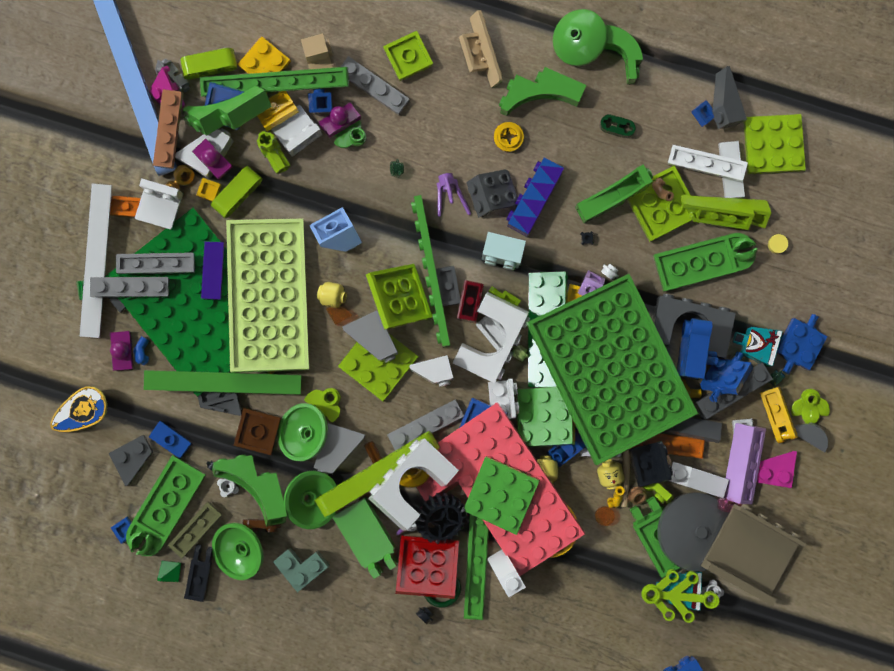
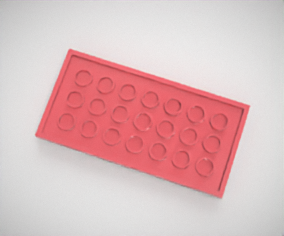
[437,402,585,576]

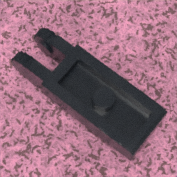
[184,544,213,602]

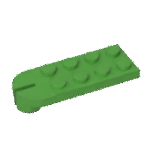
[653,233,757,292]
[126,455,206,556]

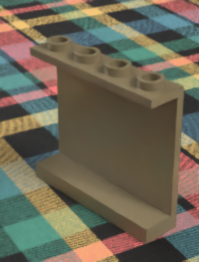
[701,504,807,606]

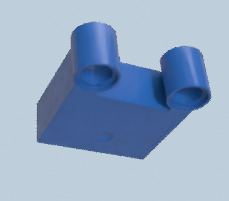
[677,318,719,379]

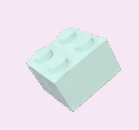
[481,232,526,270]

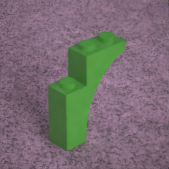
[499,67,586,116]
[182,86,272,136]
[575,164,653,224]
[212,455,287,527]

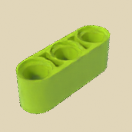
[180,48,237,79]
[211,166,262,219]

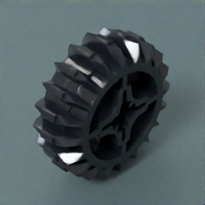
[415,492,467,544]

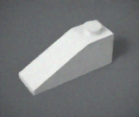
[669,462,729,498]

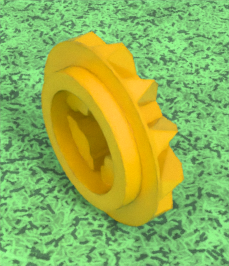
[494,122,524,152]

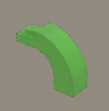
[604,25,643,84]

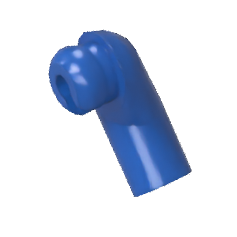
[133,336,150,365]

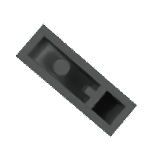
[712,66,747,129]

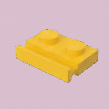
[257,91,299,132]

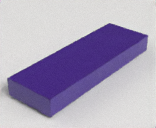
[201,241,225,300]

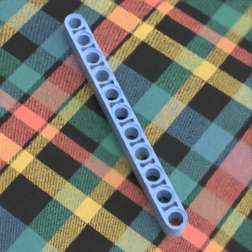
[93,0,177,176]

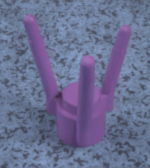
[436,173,471,217]

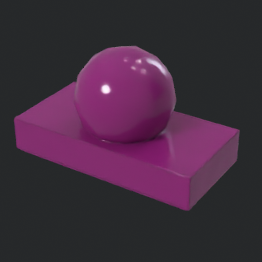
[319,103,361,138]
[192,139,233,180]
[110,331,134,371]

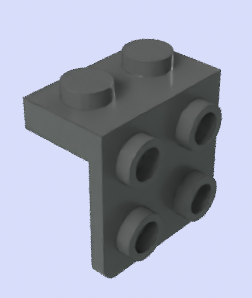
[466,169,518,218]

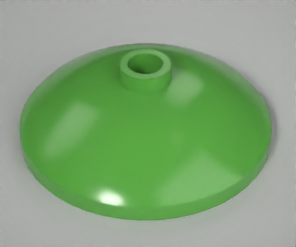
[553,9,608,66]
[278,403,328,462]
[284,471,337,529]
[212,523,263,580]

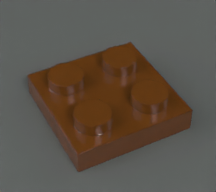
[233,408,281,455]

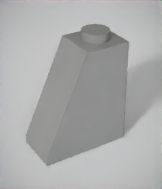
[342,310,398,363]
[314,423,366,475]

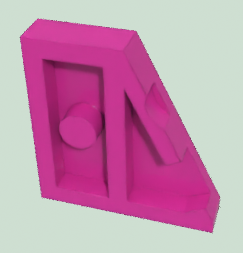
[149,66,185,111]

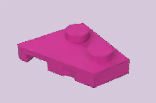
[756,451,797,488]

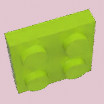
[383,31,433,82]

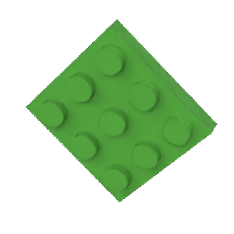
[518,386,575,447]
[464,456,540,535]

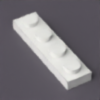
[668,145,748,182]

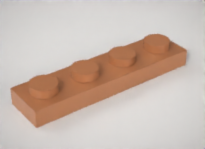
[153,89,184,169]

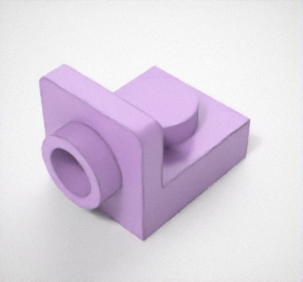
[578,270,605,296]

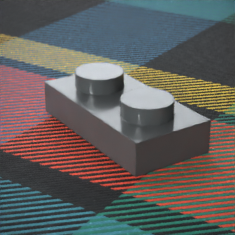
[436,266,460,307]

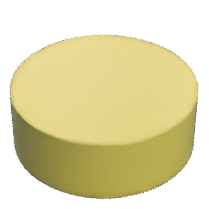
[768,234,788,254]

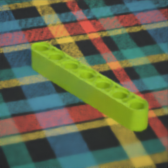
[314,431,440,517]

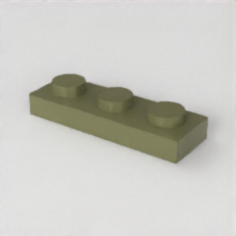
[167,502,223,559]

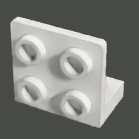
[271,105,322,157]
[135,178,183,230]
[488,379,519,419]

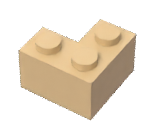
[301,33,337,69]

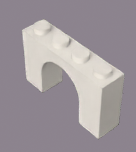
[453,292,530,383]
[368,438,459,531]

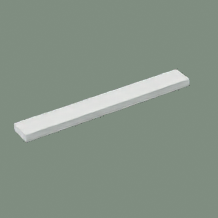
[80,184,112,338]

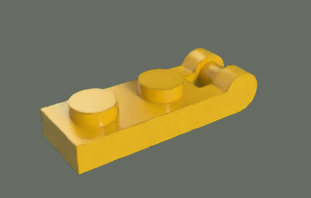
[760,387,798,444]

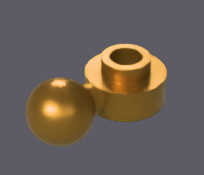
[165,165,194,190]

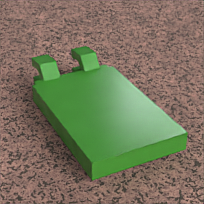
[629,496,680,578]
[332,497,399,579]

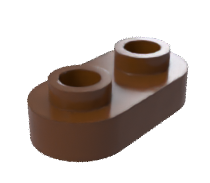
[242,519,281,532]

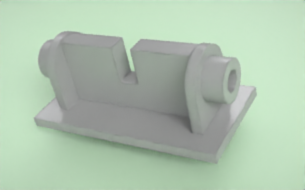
[155,59,190,92]

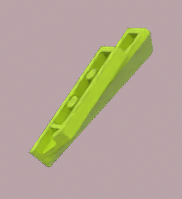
[681,195,772,230]

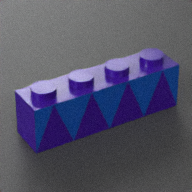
[506,157,564,237]

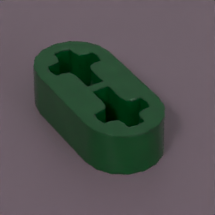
[600,114,636,138]

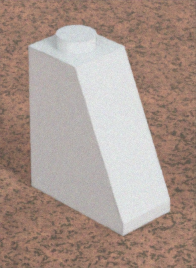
[175,128,234,179]
[487,550,526,597]

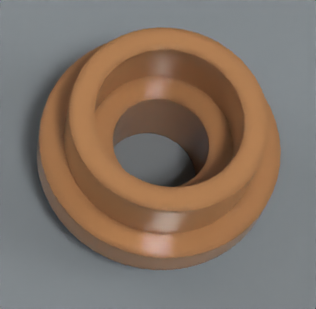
[627,486,647,505]

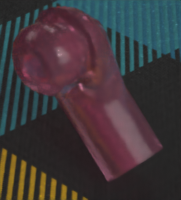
[717,498,739,513]

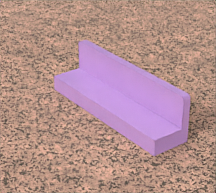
[723,423,766,504]

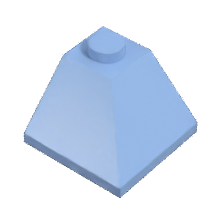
[309,207,362,252]

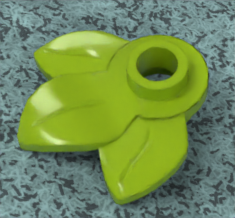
[304,388,340,422]
[791,388,830,424]

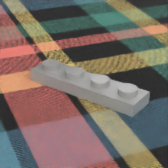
[341,56,410,115]
[116,253,195,274]
[90,277,170,297]
[387,399,464,450]

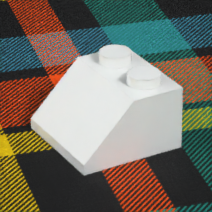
[409,355,453,387]

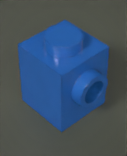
[308,89,332,113]

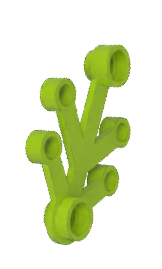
[641,569,719,623]

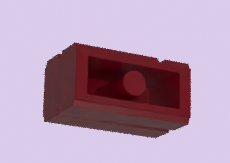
[457,280,484,323]

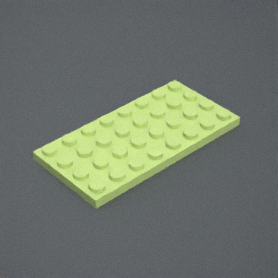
[226,218,309,373]

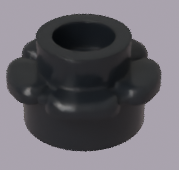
[416,607,433,624]

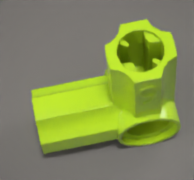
[257,131,291,174]

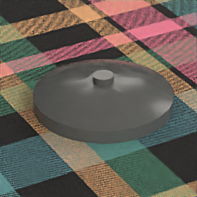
[658,492,729,571]

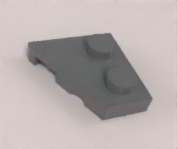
[198,392,242,416]
[109,435,153,486]

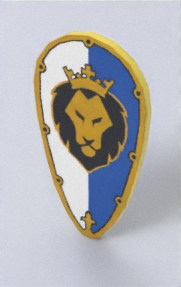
[50,386,107,432]

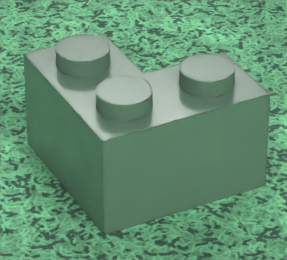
[273,548,330,593]

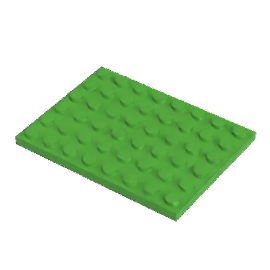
[526,274,698,465]

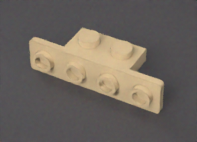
[459,10,503,87]

